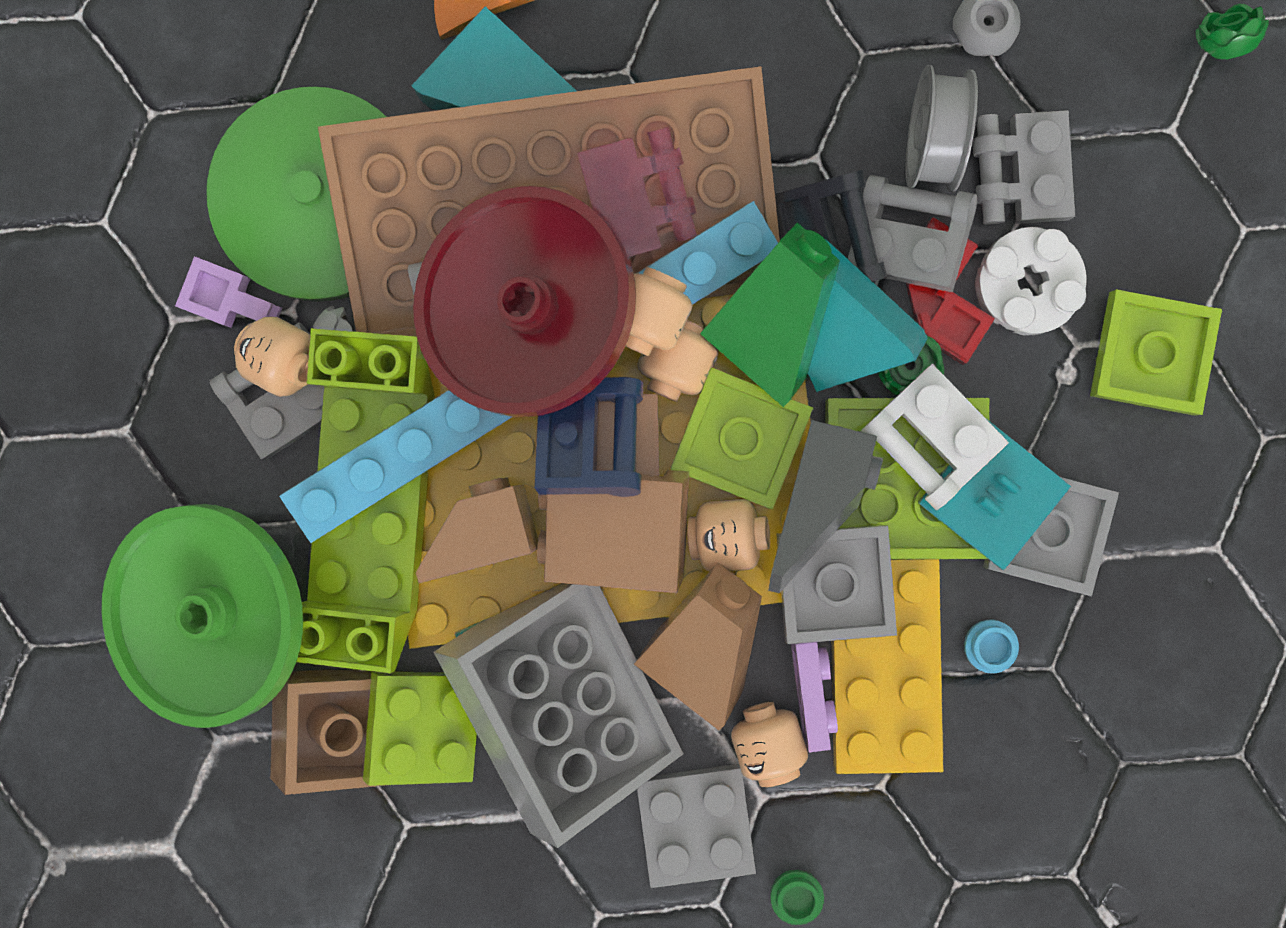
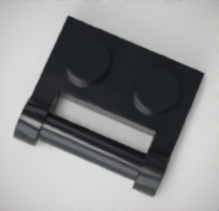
[775,170,887,282]

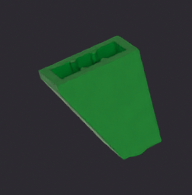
[700,222,840,407]

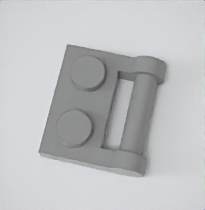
[848,175,977,292]
[209,322,324,460]

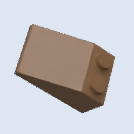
[270,670,385,795]

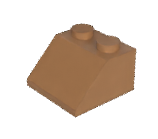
[416,477,538,583]

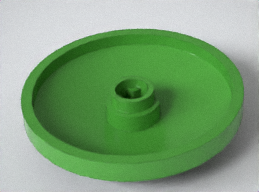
[207,87,386,302]
[102,504,303,728]

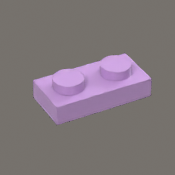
[791,642,838,752]

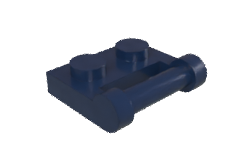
[535,377,643,497]

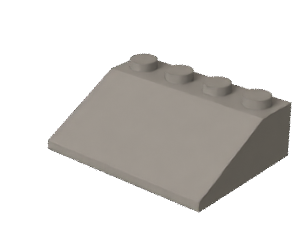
[433,583,683,848]

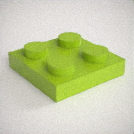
[1090,289,1222,416]
[670,367,813,510]
[363,672,477,786]

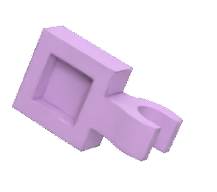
[175,256,282,328]

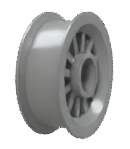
[905,65,978,193]

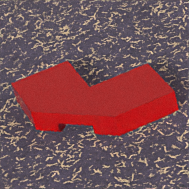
[906,217,995,365]

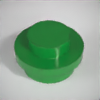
[770,870,824,925]

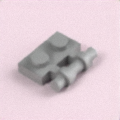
[973,110,1075,225]

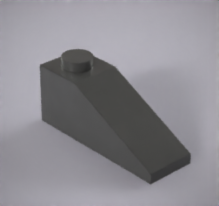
[768,420,883,593]

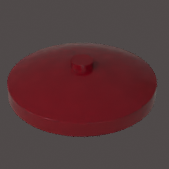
[413,186,636,417]

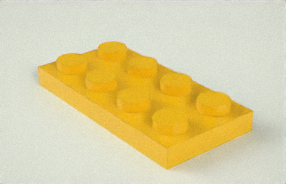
[831,559,943,774]

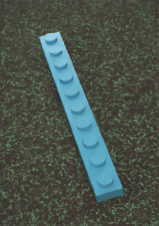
[279,201,778,543]

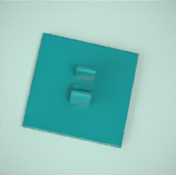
[918,419,1071,571]

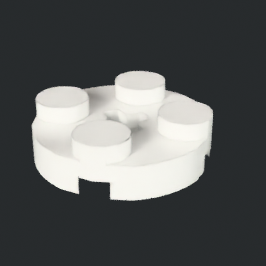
[975,227,1087,335]

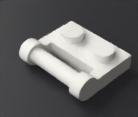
[860,364,1009,511]

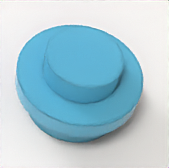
[964,619,1019,673]

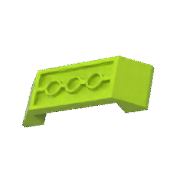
[296,328,435,673]

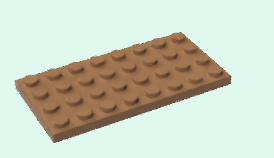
[318,66,780,337]

